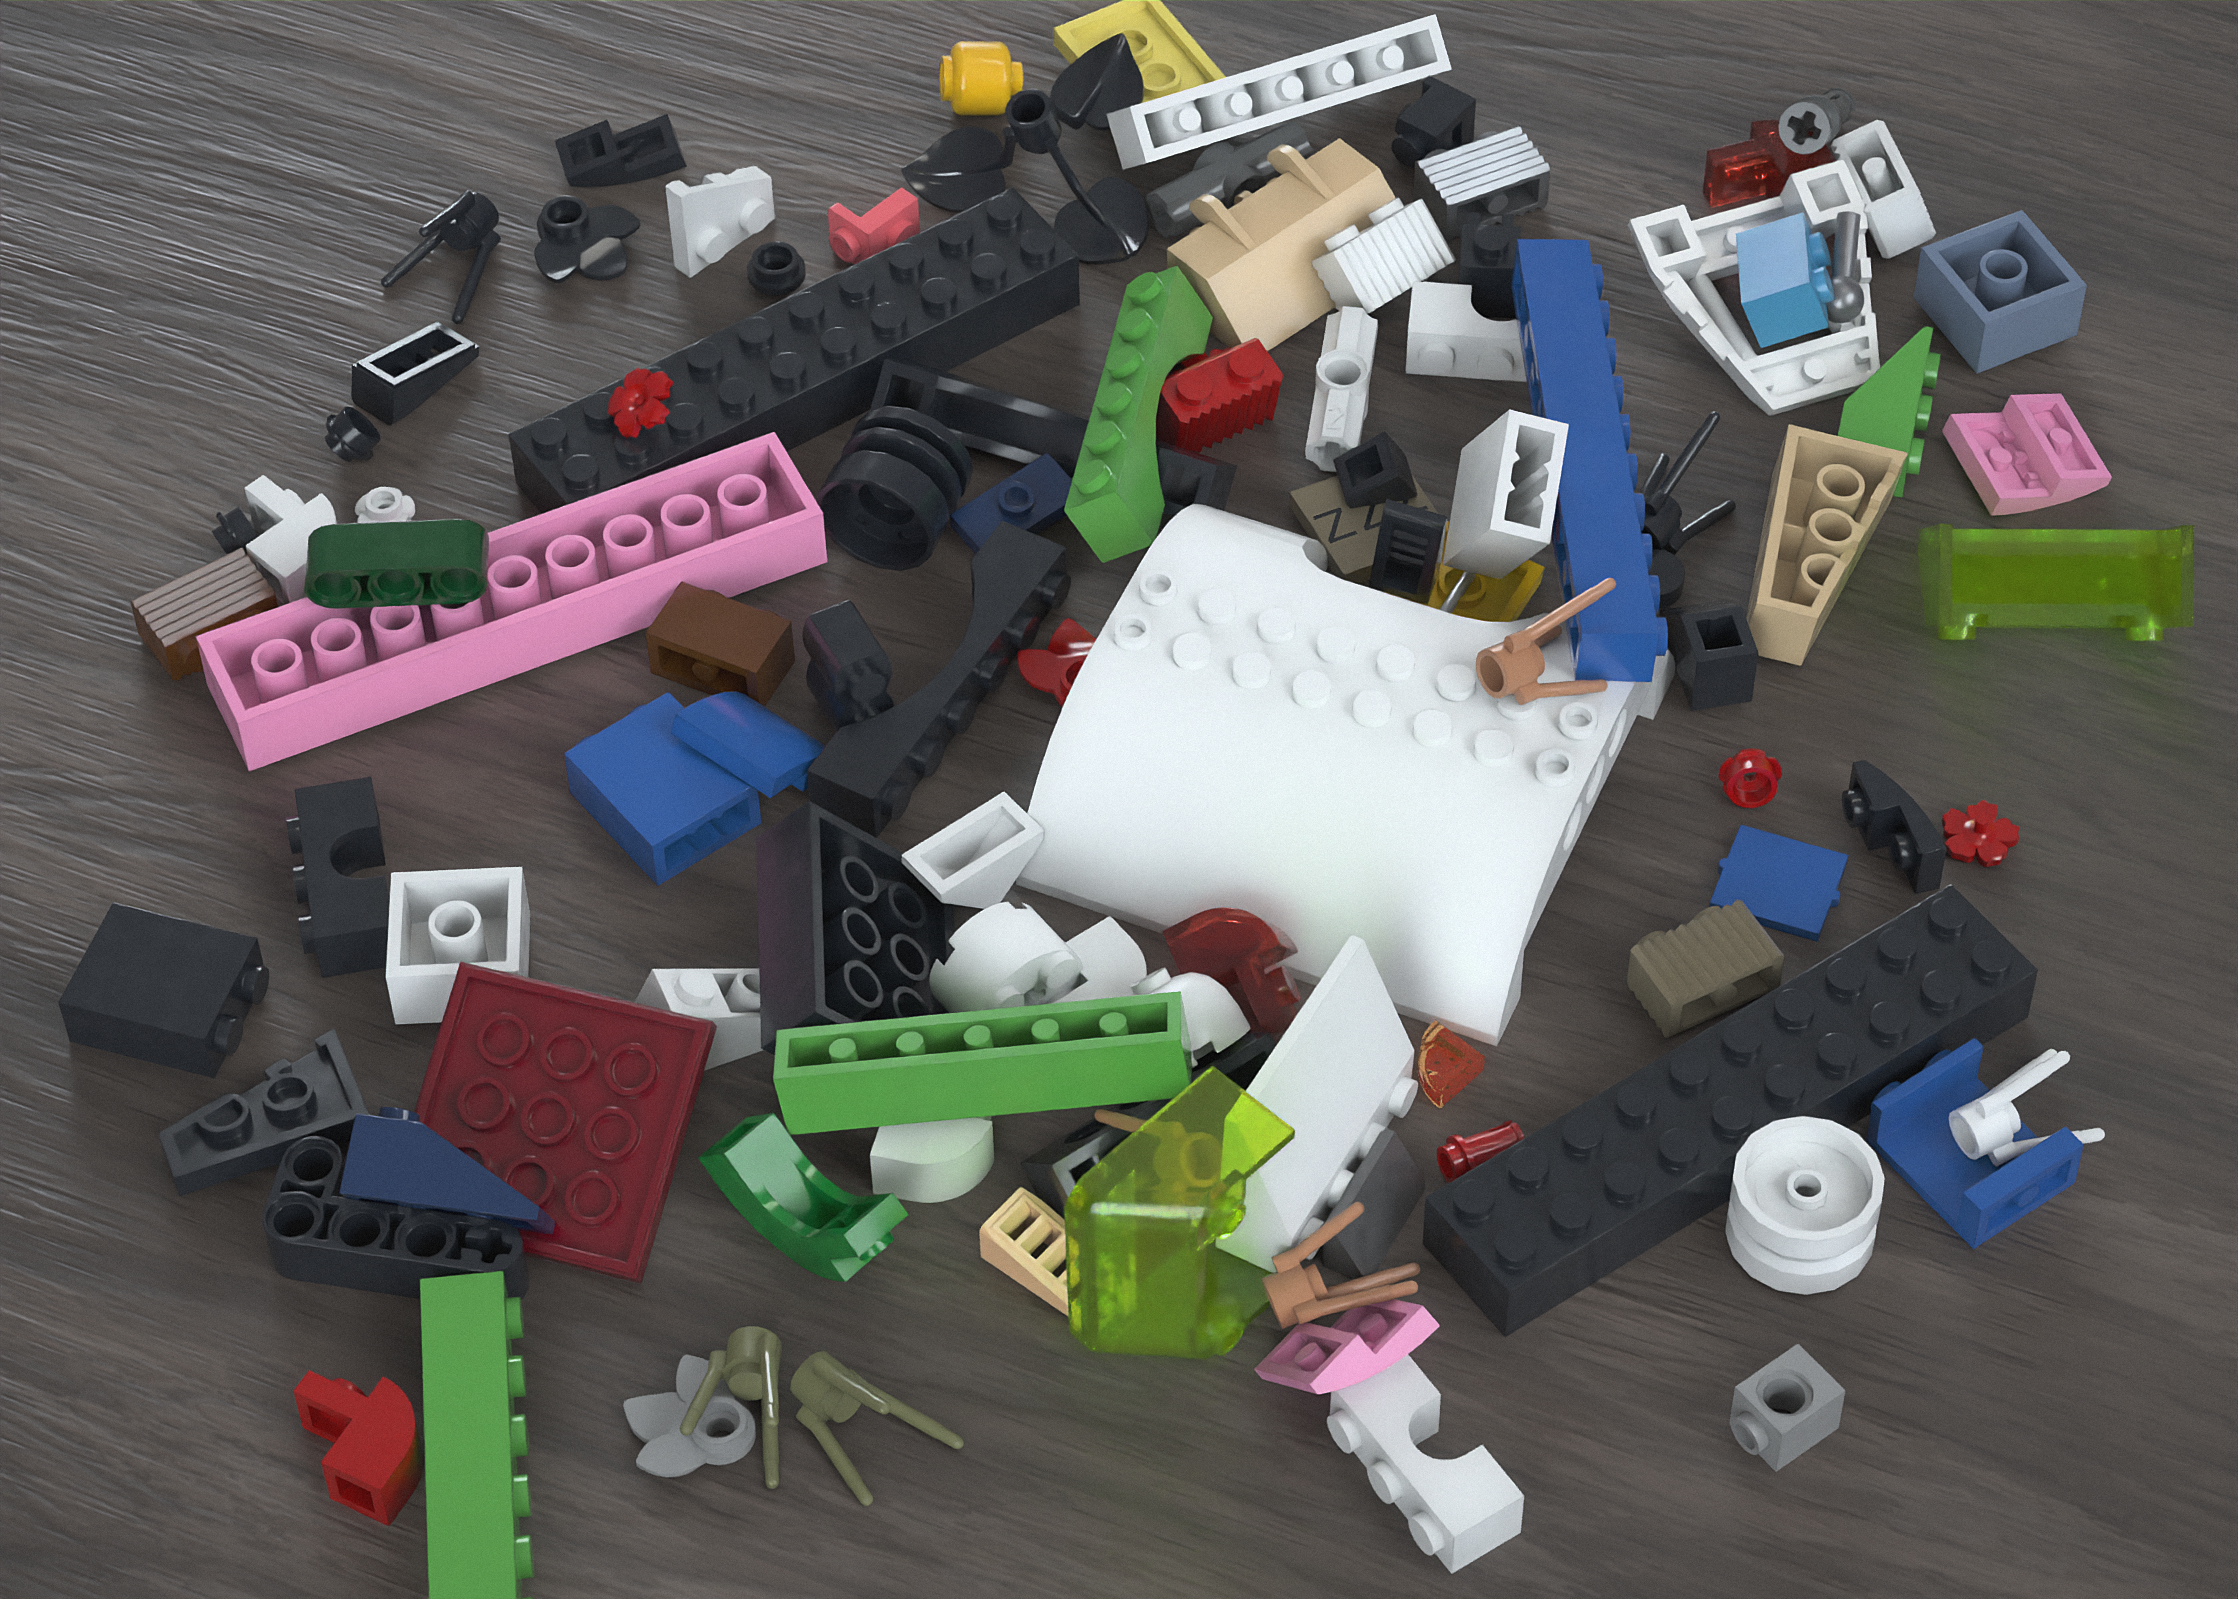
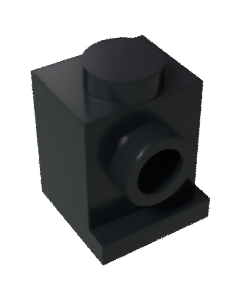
[1391,75,1476,169]

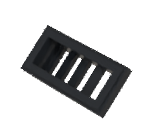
[351,322,479,425]
[1368,499,1447,604]

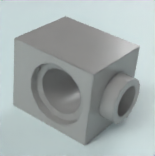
[1729,1344,1846,1472]

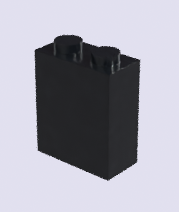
[58,902,269,1078]

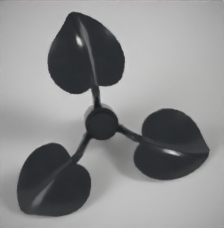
[901,33,1149,265]

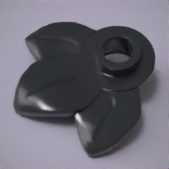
[534,196,641,283]

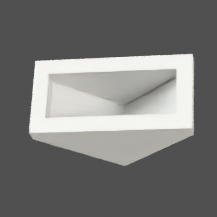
[902,792,1044,909]

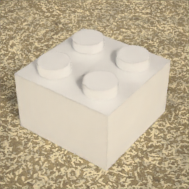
[386,867,530,1024]

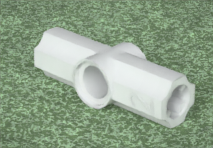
[1305,306,1378,472]

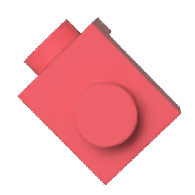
[828,187,920,265]

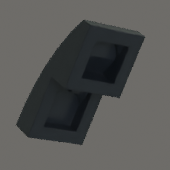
[554,114,687,187]

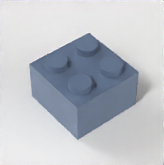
[1914,210,2087,374]

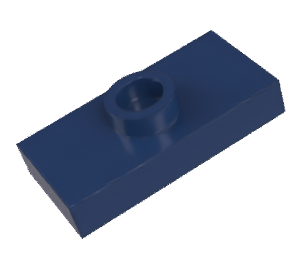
[950,453,1072,554]

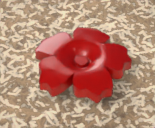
[608,367,674,438]
[1941,800,2020,867]

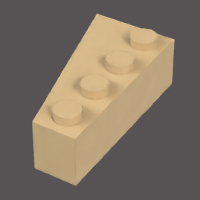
[1746,424,1908,666]

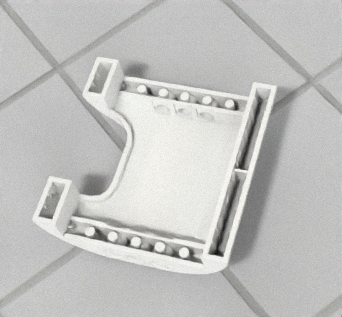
[1016,504,1675,1046]

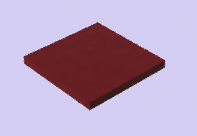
[414,961,717,1284]

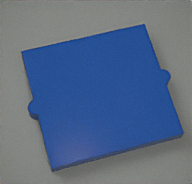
[1709,825,1849,942]

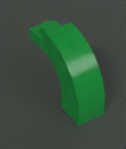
[698,1113,908,1282]

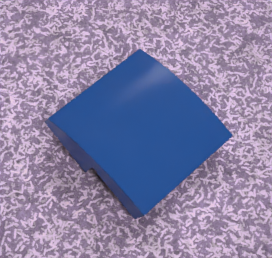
[671,692,826,798]

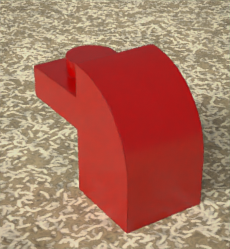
[293,1370,423,1527]

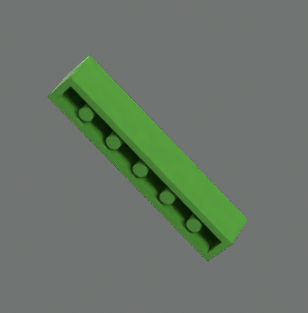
[773,991,1192,1135]
[420,1271,534,1599]

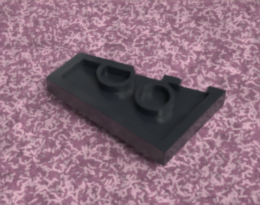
[158,1028,369,1196]

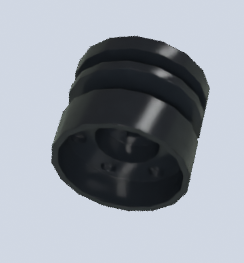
[816,406,973,571]

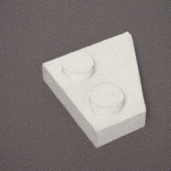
[665,166,775,278]

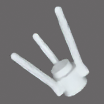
[1949,1049,2105,1166]

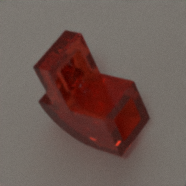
[1703,120,1836,207]
[1162,907,1301,1034]

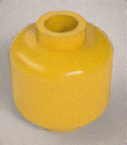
[939,41,1023,116]

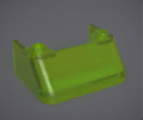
[1918,524,2194,641]
[1064,1066,1295,1359]

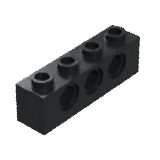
[1020,1032,1276,1225]

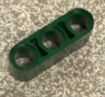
[304,519,489,609]

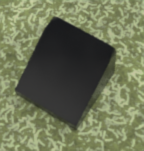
[1333,431,1418,508]

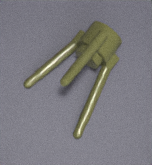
[680,1326,782,1489]
[790,1351,964,1506]

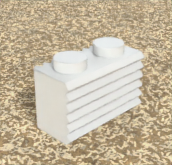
[1831,120,1936,259]
[1312,197,1456,314]

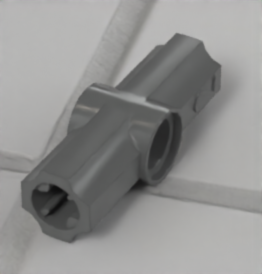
[1146,121,1314,239]

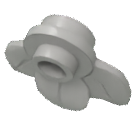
[623,1355,756,1477]

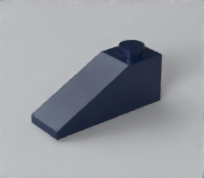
[339,1107,555,1235]

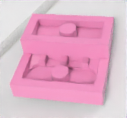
[1942,393,2112,516]
[1254,1299,1440,1395]

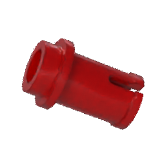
[1437,1120,1525,1183]

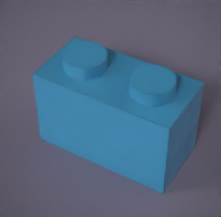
[1736,212,1835,348]

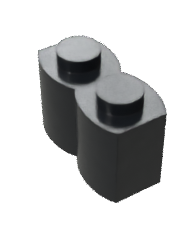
[802,600,894,733]

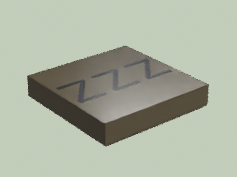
[1289,475,1438,584]

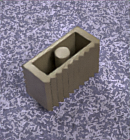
[1627,899,1785,1038]

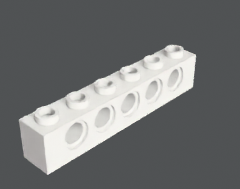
[1106,14,1451,170]

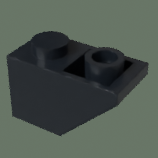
[1659,601,1758,711]

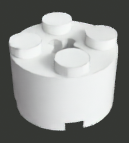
[929,902,1083,1013]

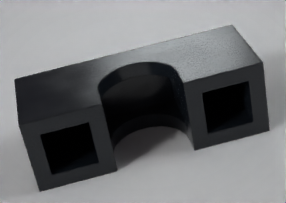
[286,777,390,978]

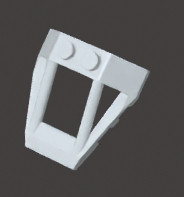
[1628,159,1880,416]

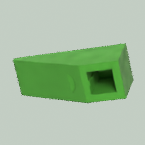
[1838,326,1941,498]

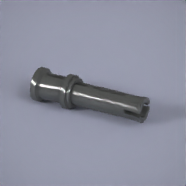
[1778,88,1856,154]

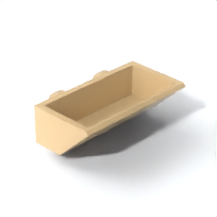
[1167,138,1396,352]

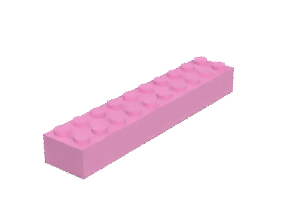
[196,432,827,771]

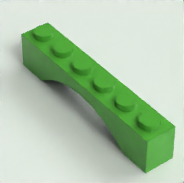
[1064,266,1213,563]

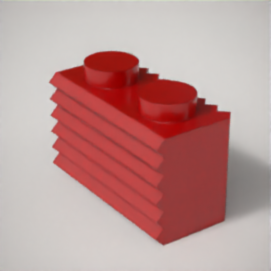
[1156,338,1283,453]

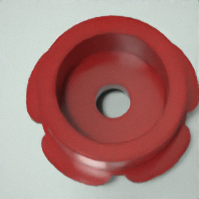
[1718,748,1782,808]

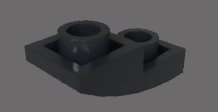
[1842,760,1947,894]

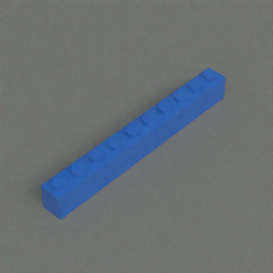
[1511,239,1668,682]

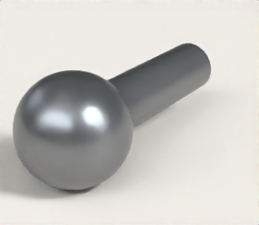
[1826,211,1864,323]

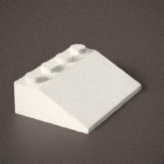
[1215,934,1418,1273]

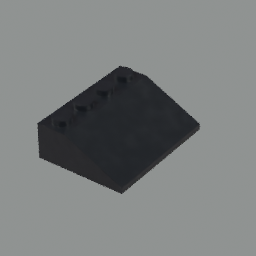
[756,801,955,1056]

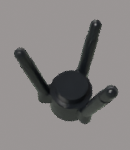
[381,190,501,324]
[1639,411,1736,555]

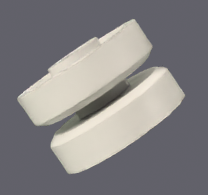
[1725,1116,1885,1295]

